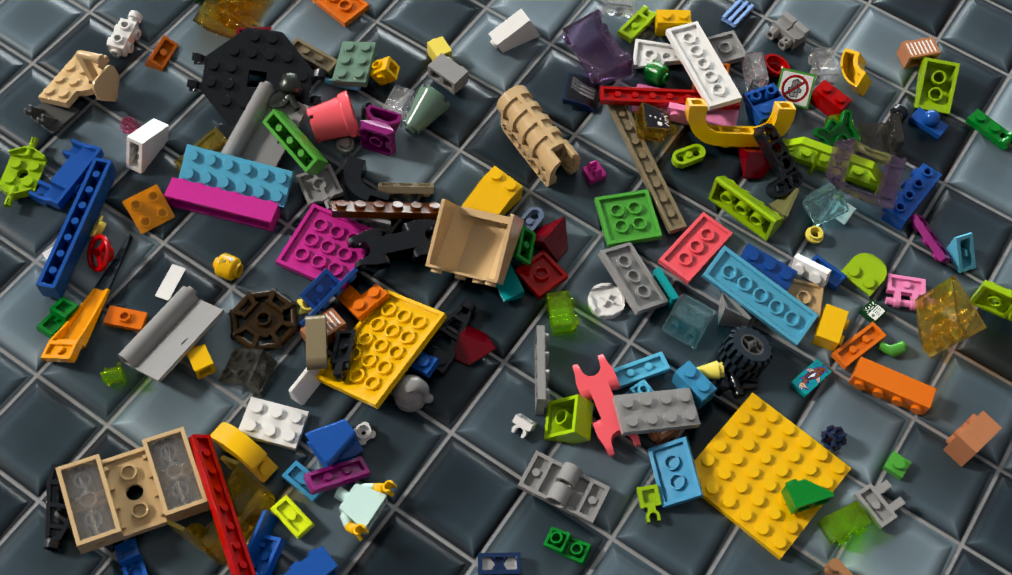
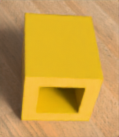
[187,344,217,380]

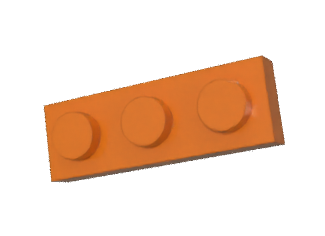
[830,322,887,370]

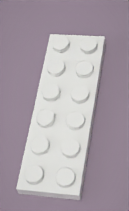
[665,21,742,111]

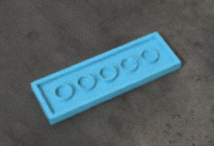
[178,144,295,208]
[701,245,818,346]

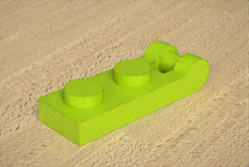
[617,5,656,44]

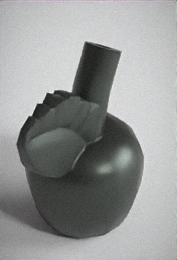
[268,72,302,111]

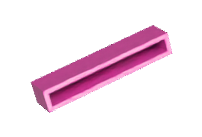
[164,177,281,232]

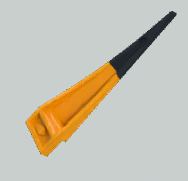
[40,234,133,363]

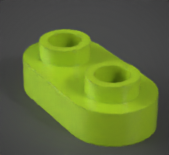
[671,144,706,168]

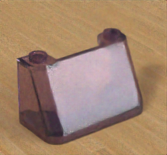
[562,9,635,84]

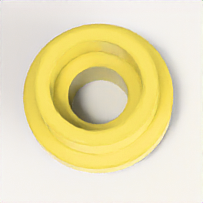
[805,226,824,244]

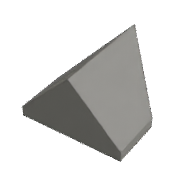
[718,293,752,327]

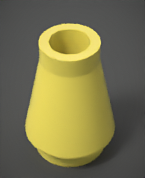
[696,361,725,380]

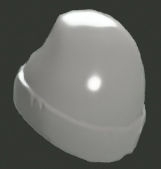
[393,374,433,412]

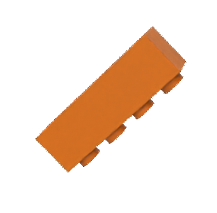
[848,357,937,416]

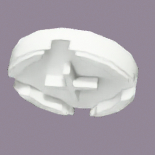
[587,283,626,319]

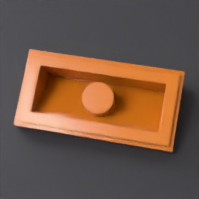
[144,35,179,71]

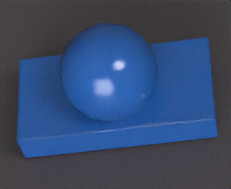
[909,107,949,140]

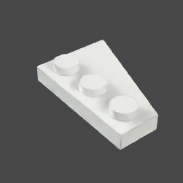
[631,39,682,69]

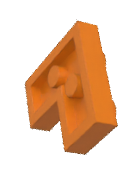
[336,283,390,322]

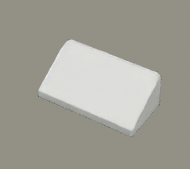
[289,367,321,405]

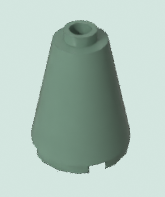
[404,84,450,135]

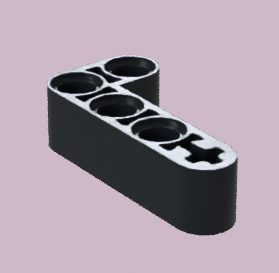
[754,123,803,198]

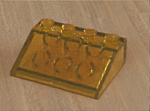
[192,0,269,39]
[915,275,987,357]

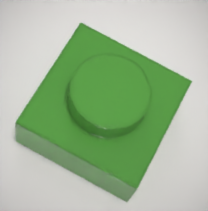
[882,451,912,480]

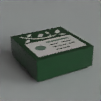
[859,299,887,324]

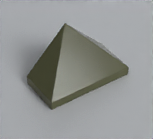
[769,188,800,226]

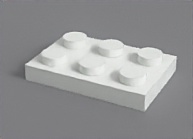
[239,397,310,451]

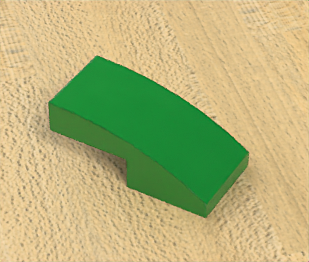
[36,296,79,339]

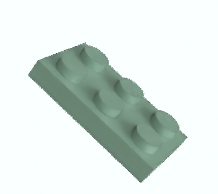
[332,41,377,87]

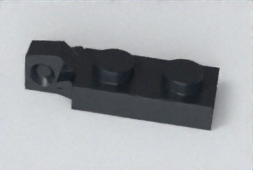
[330,329,358,382]

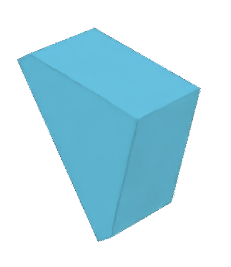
[946,232,976,273]

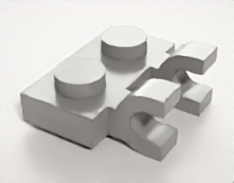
[853,480,906,530]

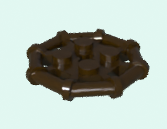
[228,288,300,354]

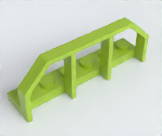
[782,136,887,199]

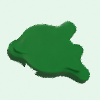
[813,110,859,155]

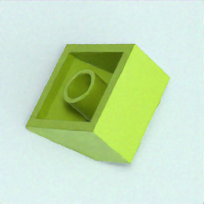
[544,394,594,444]

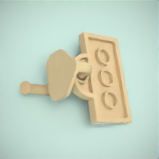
[38,50,120,108]

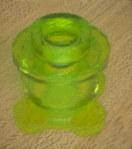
[101,362,126,387]

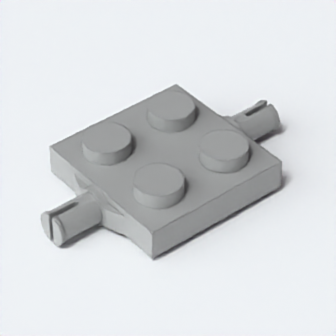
[296,164,344,210]

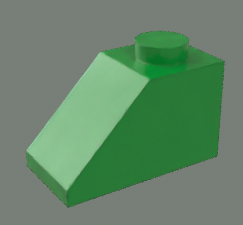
[513,225,536,266]
[781,479,834,515]

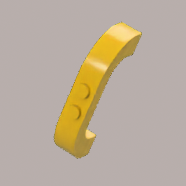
[685,98,796,148]

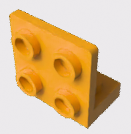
[122,184,175,234]

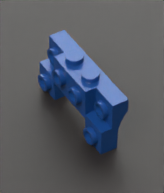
[28,138,104,210]

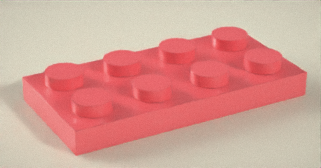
[658,212,733,285]

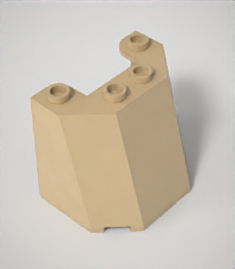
[425,199,524,287]

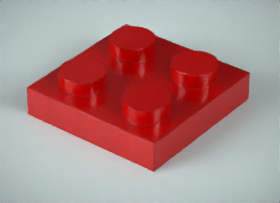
[515,250,568,300]

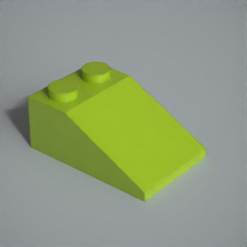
[914,57,960,115]

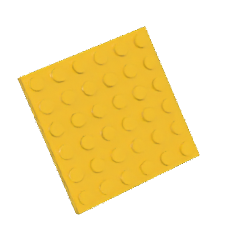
[694,392,851,560]

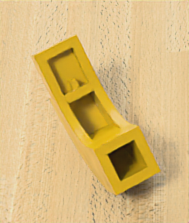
[210,422,278,483]

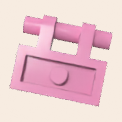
[885,273,926,311]

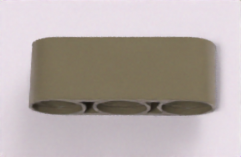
[305,315,328,370]

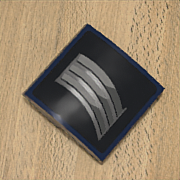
[563,72,601,113]

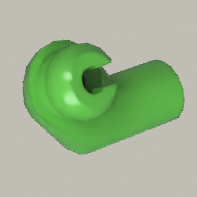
[877,341,908,357]

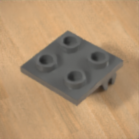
[23,102,80,135]

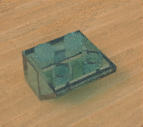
[661,293,717,349]

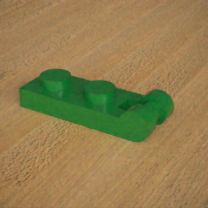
[965,108,1012,150]

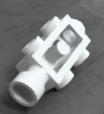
[106,10,143,58]

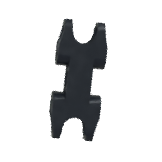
[347,220,436,271]

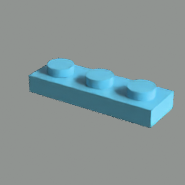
[614,351,670,390]

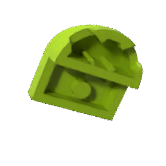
[841,253,887,297]

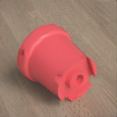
[306,91,361,143]

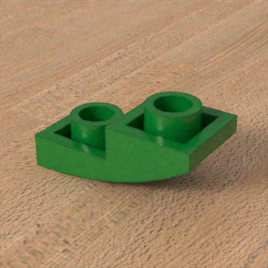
[543,526,592,566]

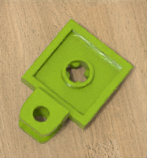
[969,280,1012,321]

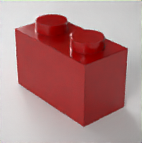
[810,80,852,121]

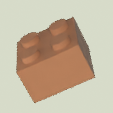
[943,411,1002,467]

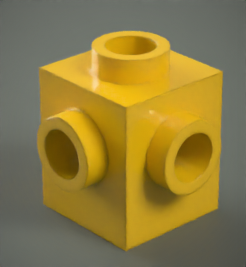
[370,56,400,86]

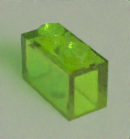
[545,290,579,336]
[818,500,871,546]

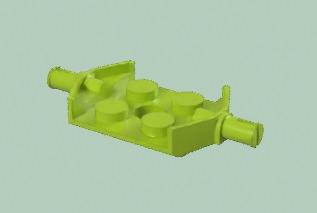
[0,137,48,208]

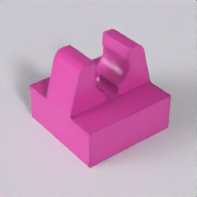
[582,160,607,185]

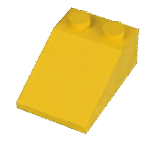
[462,166,523,216]

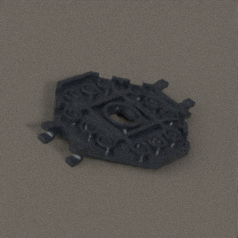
[187,27,326,126]

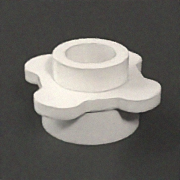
[354,422,376,445]

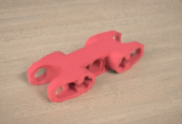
[572,354,641,458]

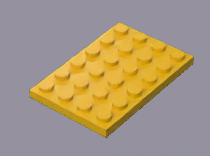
[315,289,447,409]

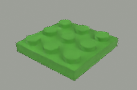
[594,189,662,248]

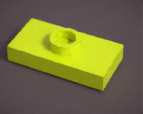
[270,495,315,540]

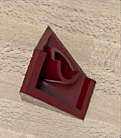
[738,147,771,180]
[534,216,568,262]
[454,326,496,367]

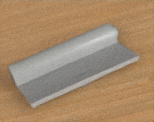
[221,81,309,167]
[118,286,225,383]

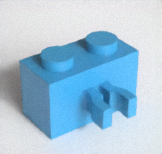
[671,361,717,409]

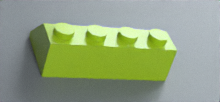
[708,176,784,241]

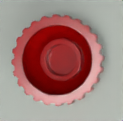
[764,53,791,78]

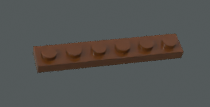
[331,200,441,220]

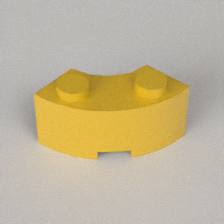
[840,48,872,96]

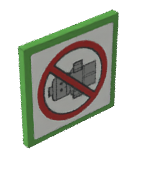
[777,68,817,109]

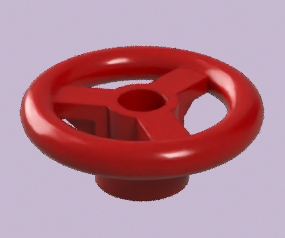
[87,234,114,272]

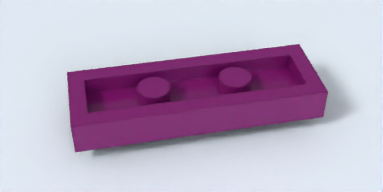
[910,213,952,264]
[303,456,370,495]

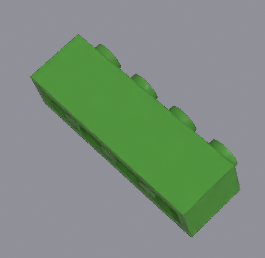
[262,109,329,176]

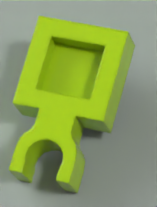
[636,484,662,523]

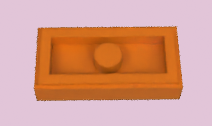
[103,305,149,332]

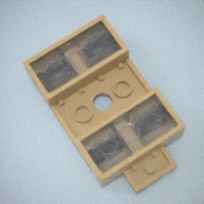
[55,427,210,554]

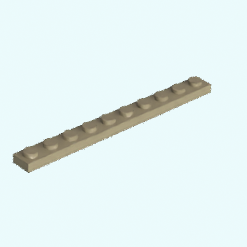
[606,84,687,235]

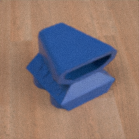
[305,419,364,467]

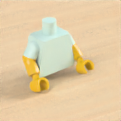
[334,480,398,541]

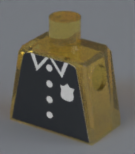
[634,102,677,142]

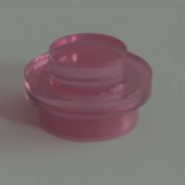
[120,116,139,134]

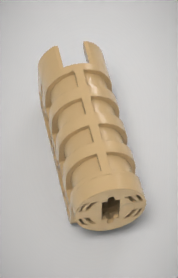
[496,85,581,187]

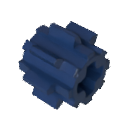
[820,425,847,451]

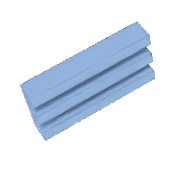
[721,0,754,28]

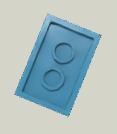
[647,436,704,509]

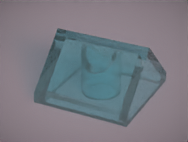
[802,179,849,226]

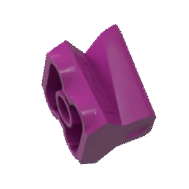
[359,105,402,156]

